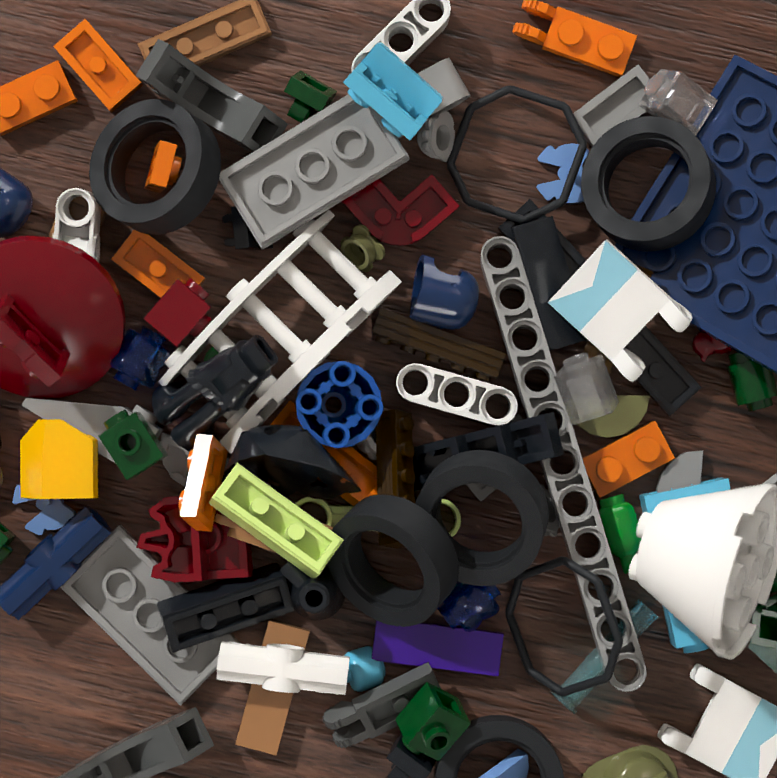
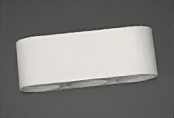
[351,0,451,72]
[396,363,518,425]

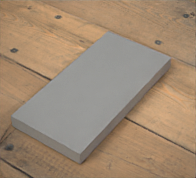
[219,94,410,250]
[60,525,241,706]

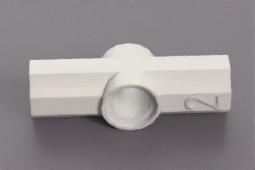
[216,641,350,695]

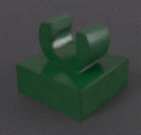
[284,70,337,123]

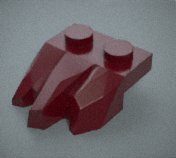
[136,496,253,583]

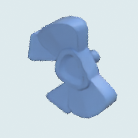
[537,143,589,205]
[12,484,76,535]

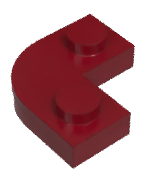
[342,174,460,246]

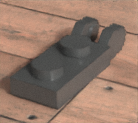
[322,662,441,748]

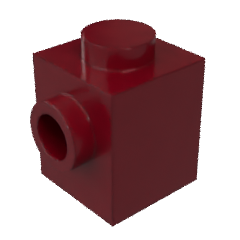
[143,278,212,347]

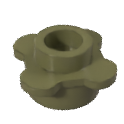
[341,224,385,272]

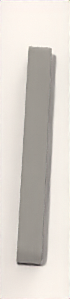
[480,236,647,692]

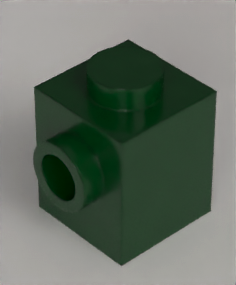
[98,409,168,480]
[395,682,471,761]

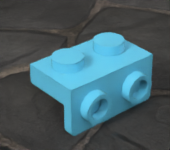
[343,42,443,141]

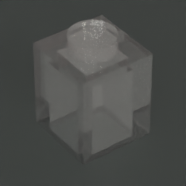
[638,69,718,136]
[554,353,619,425]

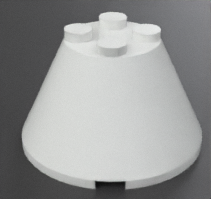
[629,484,777,660]

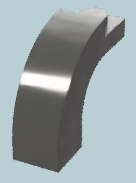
[136,39,288,153]
[57,707,214,778]

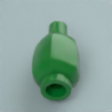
[598,494,642,574]

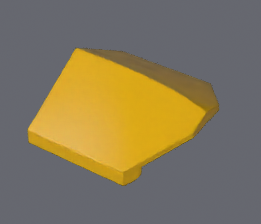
[20,419,98,499]

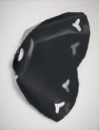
[221,425,362,499]

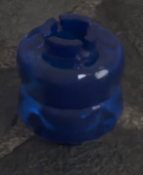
[110,326,171,391]
[437,581,502,633]

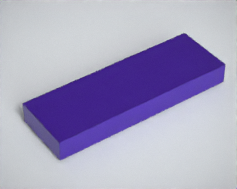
[372,620,504,676]

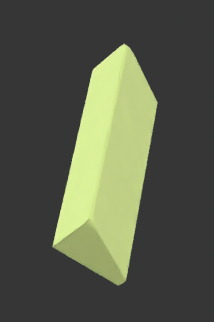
[208,463,344,579]

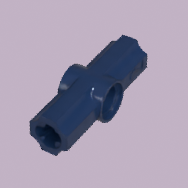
[0,505,112,620]

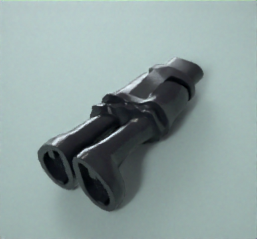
[152,335,278,452]

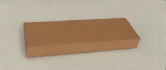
[138,0,272,67]
[235,619,310,756]

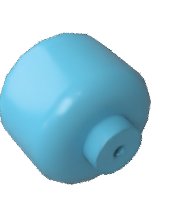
[344,646,386,692]

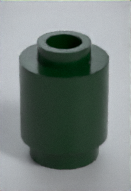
[727,352,777,412]

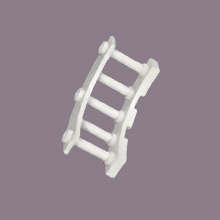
[158,210,402,454]

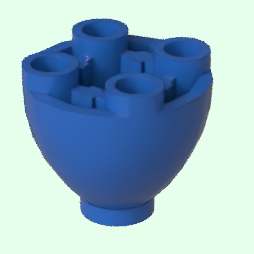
[295,361,383,448]

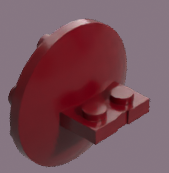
[0,236,126,399]

